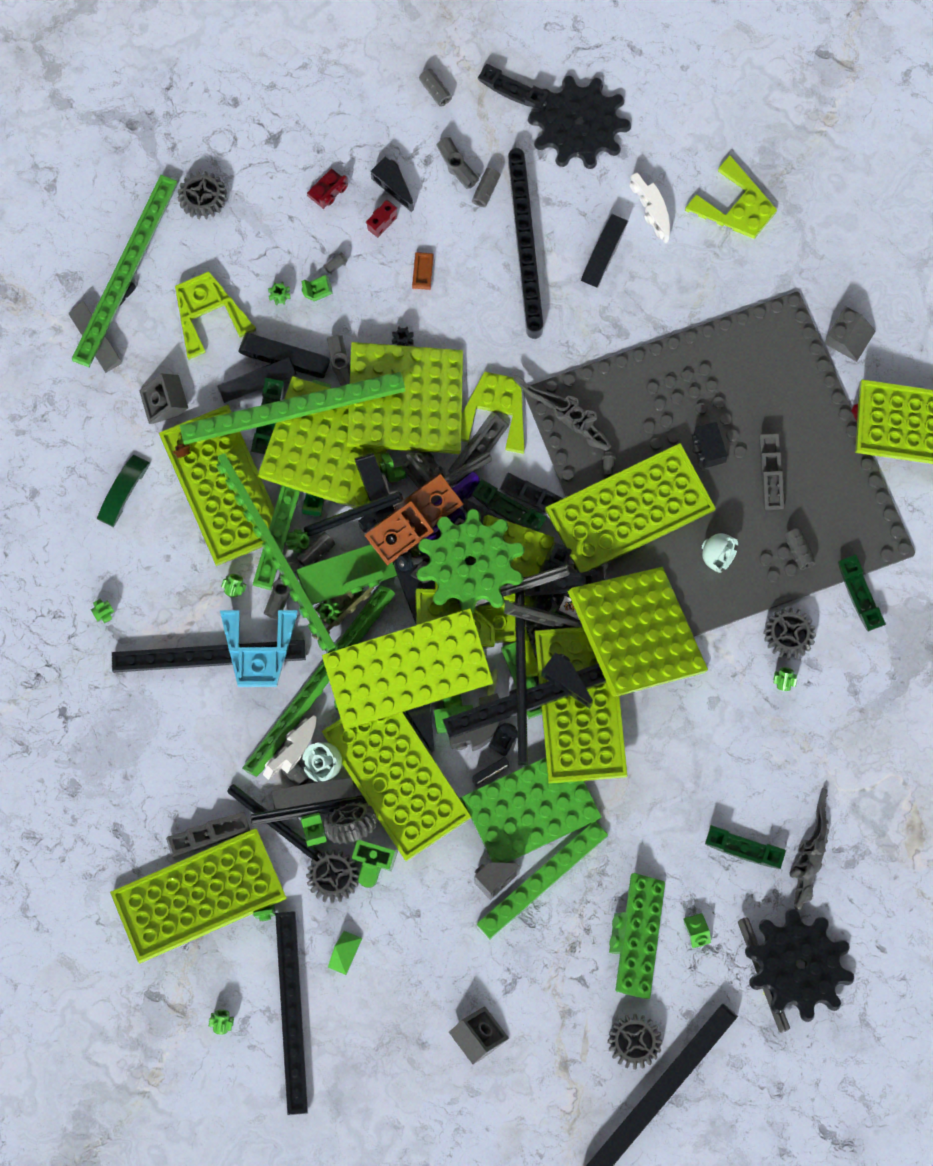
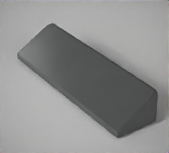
[69,301,122,373]
[448,413,509,481]
[504,600,581,629]

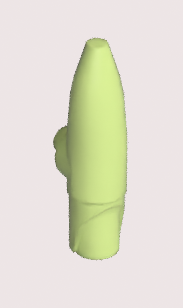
[487,669,498,696]

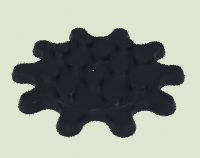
[528,76,631,169]
[745,909,854,1022]

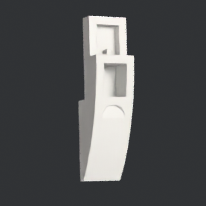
[630,173,670,243]
[263,715,317,780]

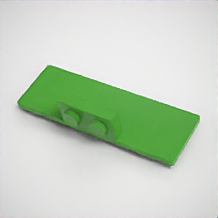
[296,544,397,605]
[609,873,665,999]

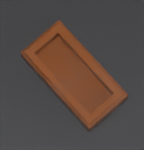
[412,252,434,290]

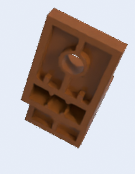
[364,473,463,566]

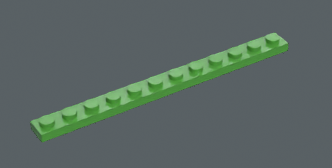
[72,175,178,368]
[180,372,406,445]
[253,380,331,590]
[216,453,335,653]
[242,585,395,777]

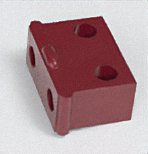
[366,200,398,238]

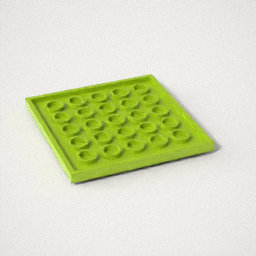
[347,342,463,454]
[258,376,387,508]
[568,567,708,697]

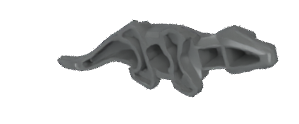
[514,375,611,451]
[789,789,829,910]

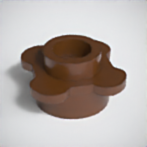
[173,444,191,459]

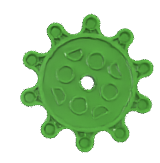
[416,509,525,613]

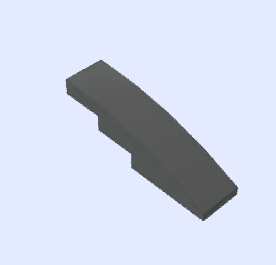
[759,434,784,510]
[271,778,355,810]
[166,812,250,857]

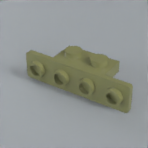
[311,586,374,640]

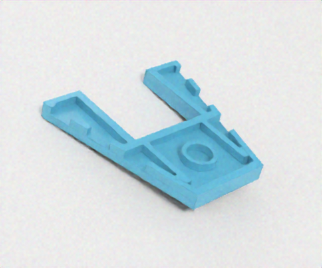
[220,610,298,687]

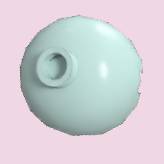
[702,533,738,573]
[303,742,342,782]

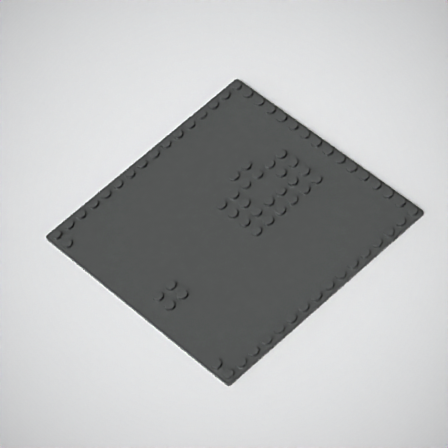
[523,292,915,637]

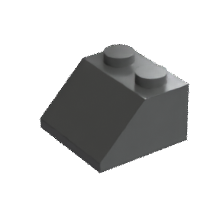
[825,306,876,362]
[139,373,188,424]
[474,862,520,900]
[449,1006,509,1064]

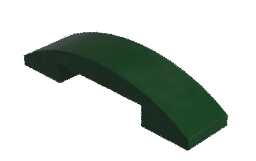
[251,378,284,454]
[97,455,150,528]
[472,479,547,531]
[838,555,886,632]
[705,825,786,869]

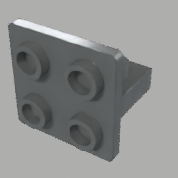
[401,451,447,489]

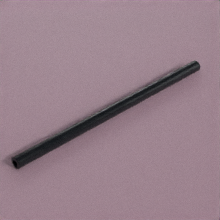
[515,590,528,766]

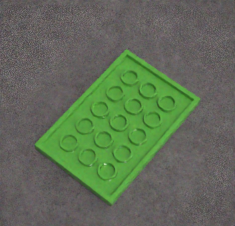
[461,757,602,863]

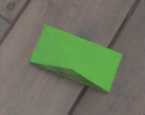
[328,931,362,975]

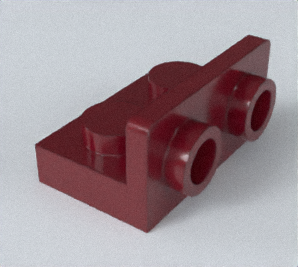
[307,168,348,209]

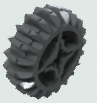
[177,171,227,220]
[763,608,816,660]
[324,802,377,844]
[306,849,359,904]
[607,1014,662,1070]

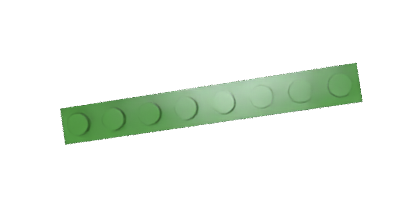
[477,821,608,940]

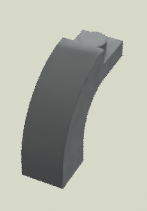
[449,693,500,752]

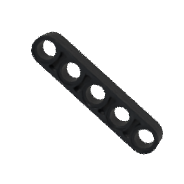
[238,333,330,378]

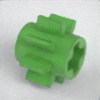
[268,282,291,306]
[286,529,309,553]
[221,574,247,598]
[90,598,114,624]
[316,599,342,624]
[773,667,797,691]
[208,1009,234,1035]

